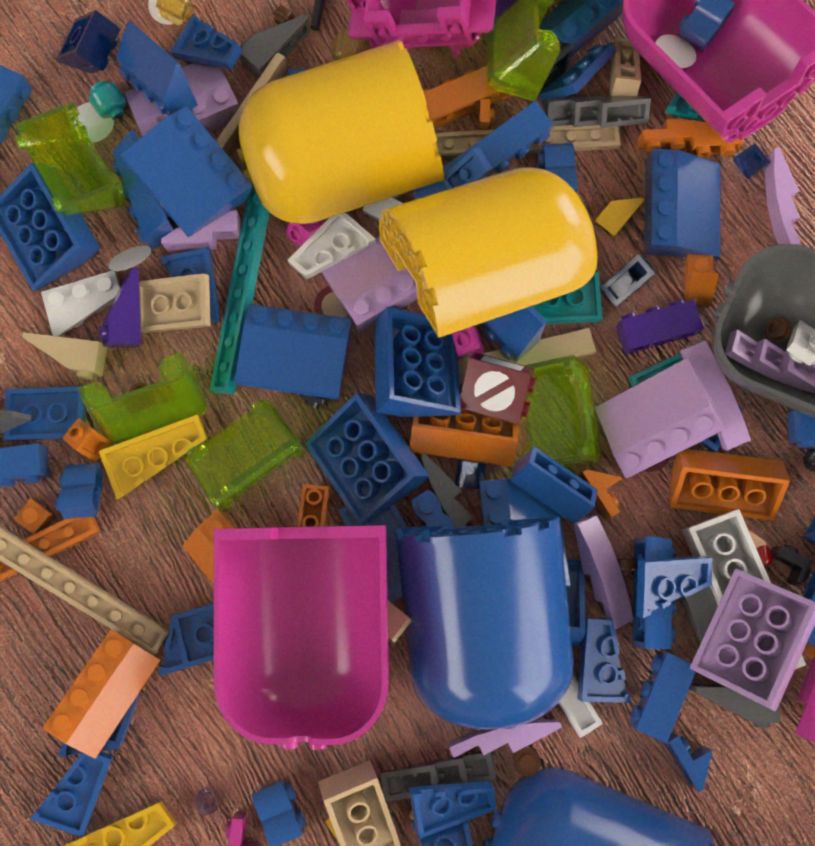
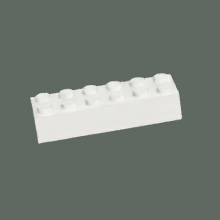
[681,509,806,669]

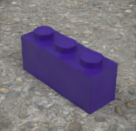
[616,299,704,355]

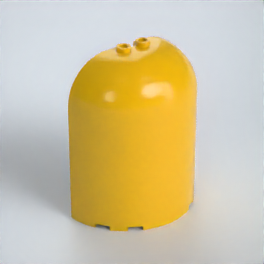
[237,40,445,224]
[379,167,597,338]

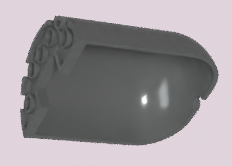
[713,244,815,418]

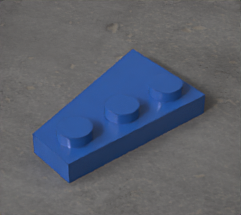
[170,14,243,70]
[30,751,114,837]
[409,781,497,839]

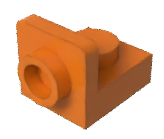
[63,418,112,462]

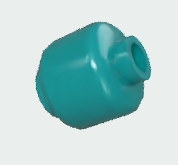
[89,80,127,120]

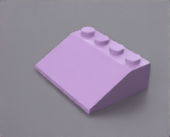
[124,63,239,136]
[321,236,417,334]
[595,358,727,479]
[690,569,815,712]

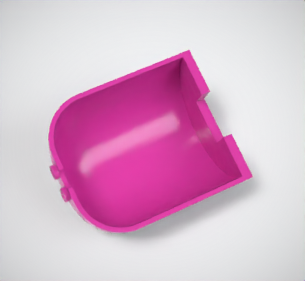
[622,0,815,143]
[214,525,389,750]

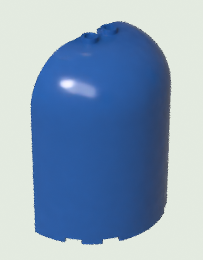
[395,516,574,730]
[482,768,714,846]

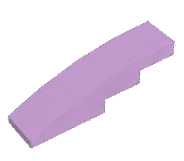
[765,147,801,245]
[725,329,815,394]
[680,340,751,450]
[574,515,634,629]
[448,719,562,758]

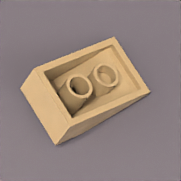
[318,760,401,846]

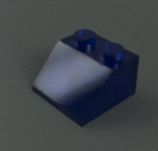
[56,10,121,74]

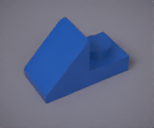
[443,147,493,189]
[666,732,712,792]

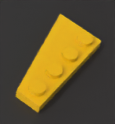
[63,801,177,846]

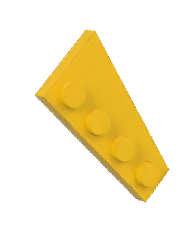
[99,414,208,500]

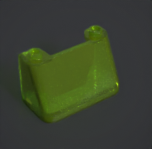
[487,0,560,102]
[14,102,125,216]
[78,352,207,444]
[522,355,602,467]
[184,399,307,512]

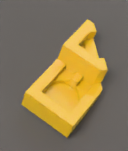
[595,198,645,237]

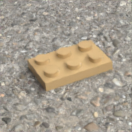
[139,273,211,333]

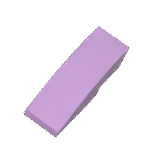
[161,210,241,252]

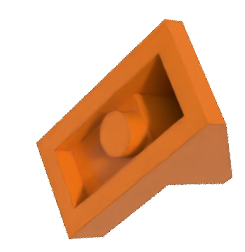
[685,254,719,307]
[578,470,623,519]

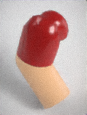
[748,530,773,568]

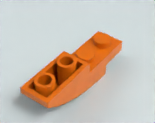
[637,119,744,158]
[297,484,329,527]

